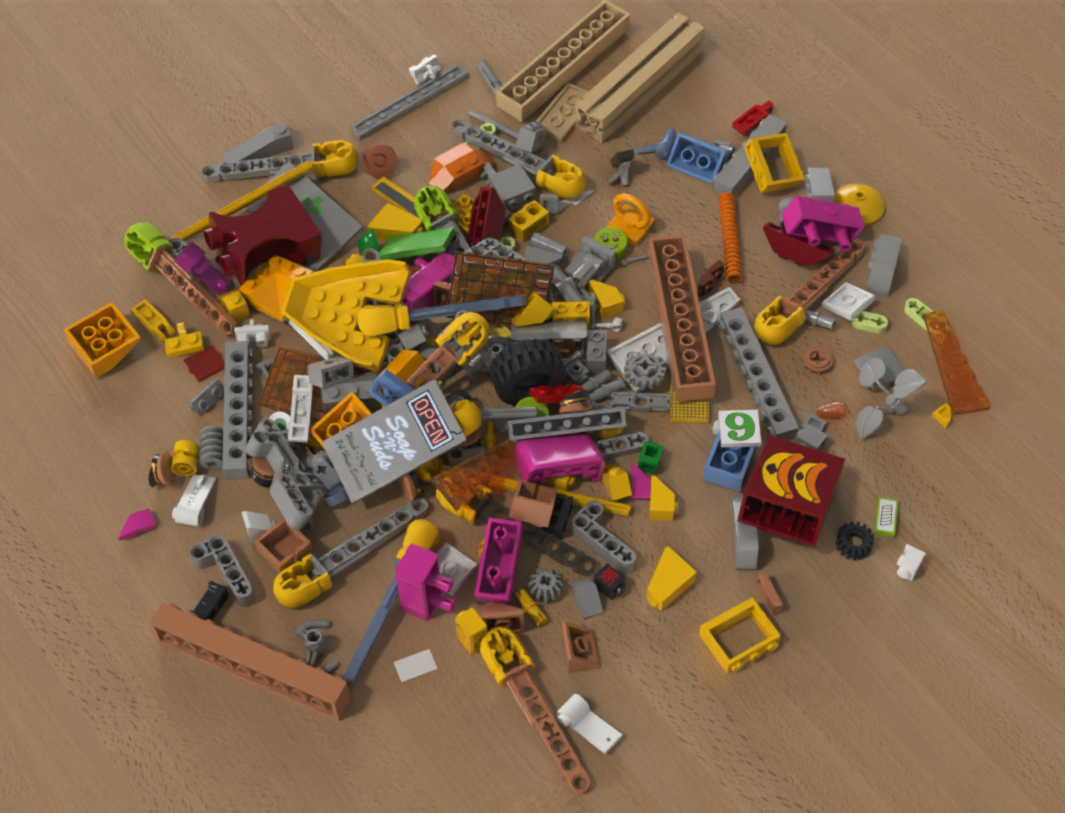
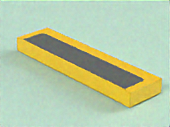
[371,176,434,226]

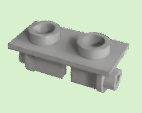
[187,378,224,417]

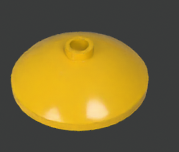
[834,184,885,227]

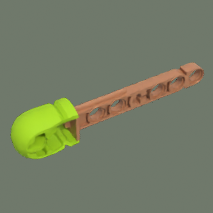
[124,222,238,336]

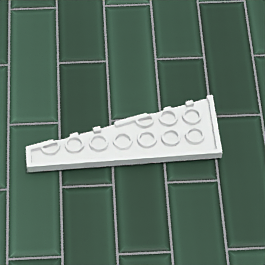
[606,287,740,393]

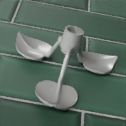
[856,358,927,441]

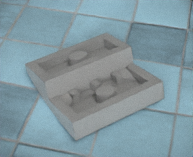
[854,348,904,390]

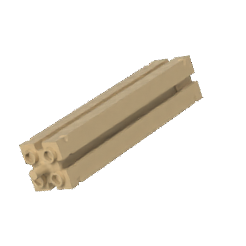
[575,13,705,144]

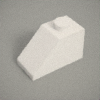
[241,511,275,548]

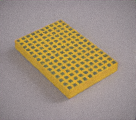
[670,378,709,423]

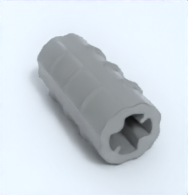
[530,233,569,261]

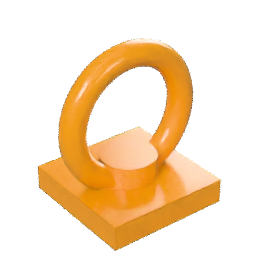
[606,193,656,246]

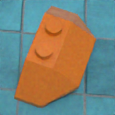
[428,143,496,193]

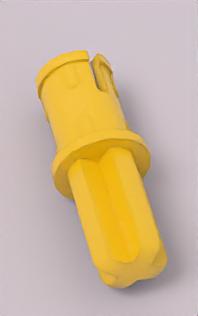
[515,589,548,627]

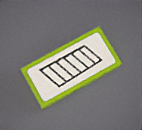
[874,497,899,538]

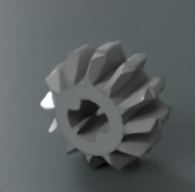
[528,567,563,603]

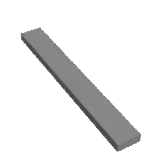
[350,64,469,140]

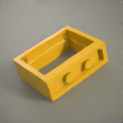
[744,133,805,193]
[699,597,781,674]

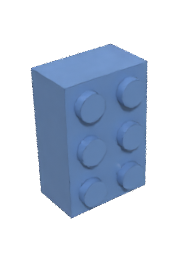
[703,429,758,492]

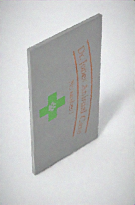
[246,162,363,271]

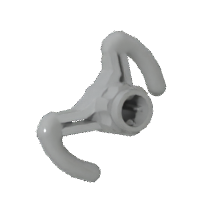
[296,619,339,673]

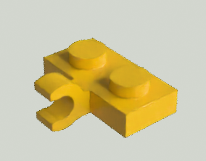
[165,322,204,358]

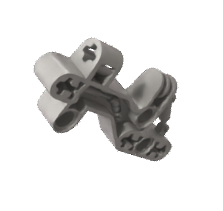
[245,417,326,530]

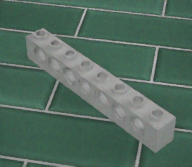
[718,307,799,440]
[222,341,254,480]

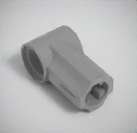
[572,253,606,288]
[447,446,486,468]

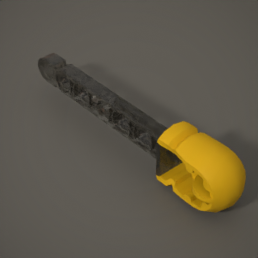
[436,473,595,577]

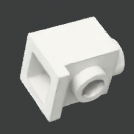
[896,544,925,581]

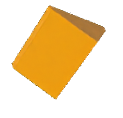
[379,349,433,387]

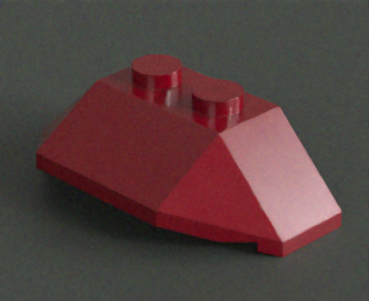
[467,187,506,256]
[763,222,835,266]

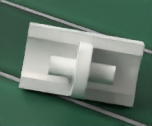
[409,55,441,85]
[235,319,271,347]

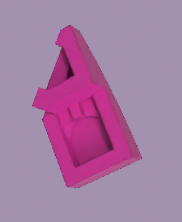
[630,464,651,500]
[118,509,156,541]

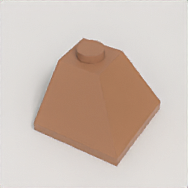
[481,602,525,634]

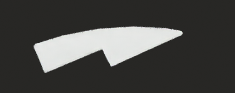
[559,190,594,212]

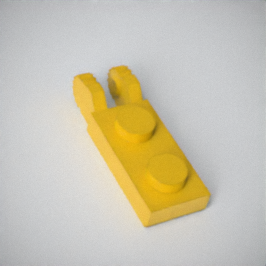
[130,299,176,342]

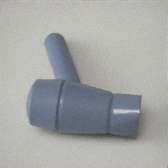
[636,128,676,159]

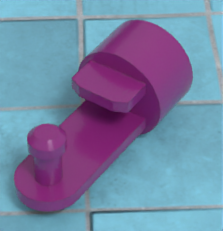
[174,241,230,295]

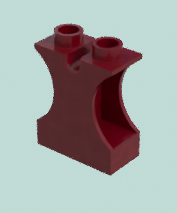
[203,184,321,286]

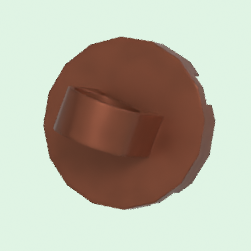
[362,143,397,179]

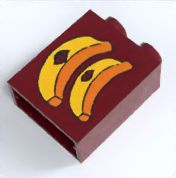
[737,435,845,547]

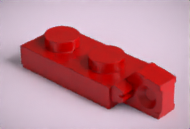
[732,100,774,136]
[530,385,584,403]

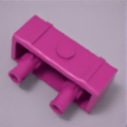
[782,196,864,252]
[393,251,464,324]
[474,518,524,606]
[395,544,456,621]

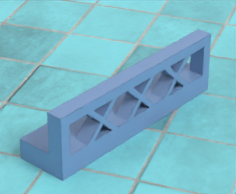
[369,369,414,406]

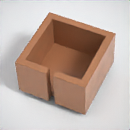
[509,479,557,528]
[254,518,314,574]

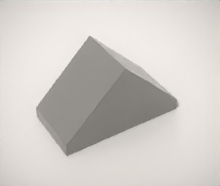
[569,578,603,620]

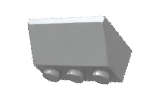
[320,372,381,414]

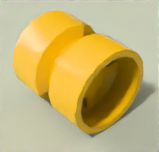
[171,440,199,477]

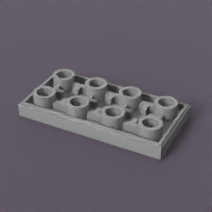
[511,320,587,342]

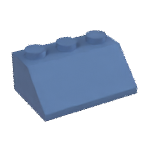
[666,132,731,184]

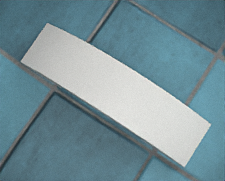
[288,375,313,443]

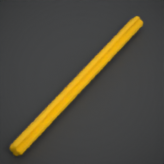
[166,160,314,242]
[440,464,631,516]

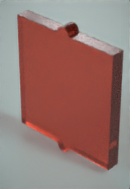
[184,345,225,382]

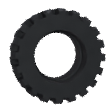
[490,338,567,406]

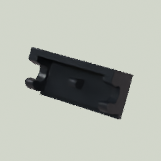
[541,494,573,540]
[189,581,229,621]

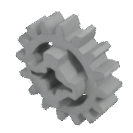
[624,351,666,390]

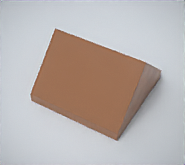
[562,621,601,673]

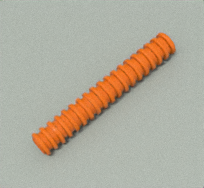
[719,192,742,283]

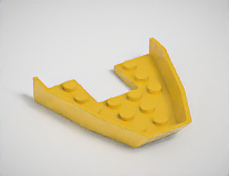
[281,259,412,374]

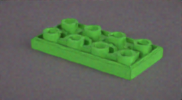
[379,227,456,260]

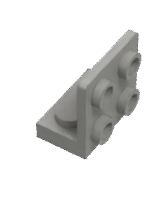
[565,235,616,285]

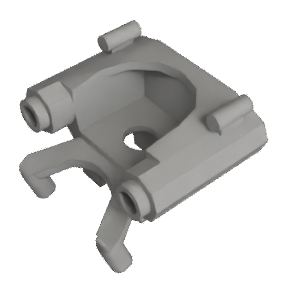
[440,310,504,378]

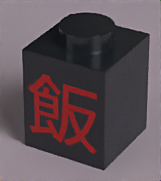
[594,563,626,600]

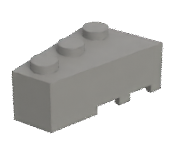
[803,168,835,203]
[866,234,902,297]

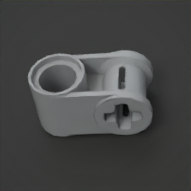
[311,453,342,491]

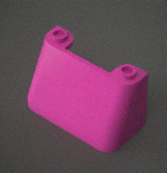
[514,432,605,484]

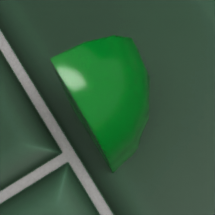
[358,229,380,260]

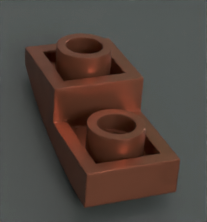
[697,260,724,297]

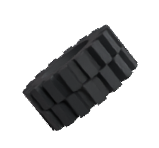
[836,521,874,561]

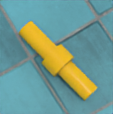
[484,422,496,458]

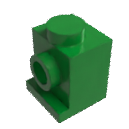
[638,441,664,475]

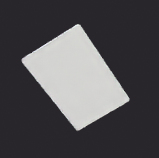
[394,649,437,682]

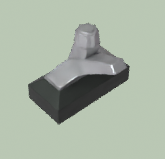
[608,149,635,186]

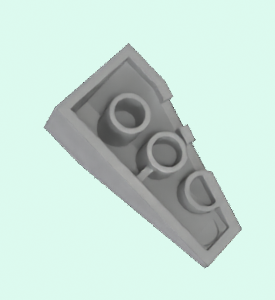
[222,123,294,170]

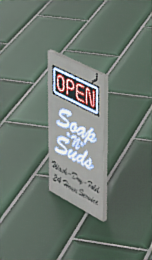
[322,379,467,504]

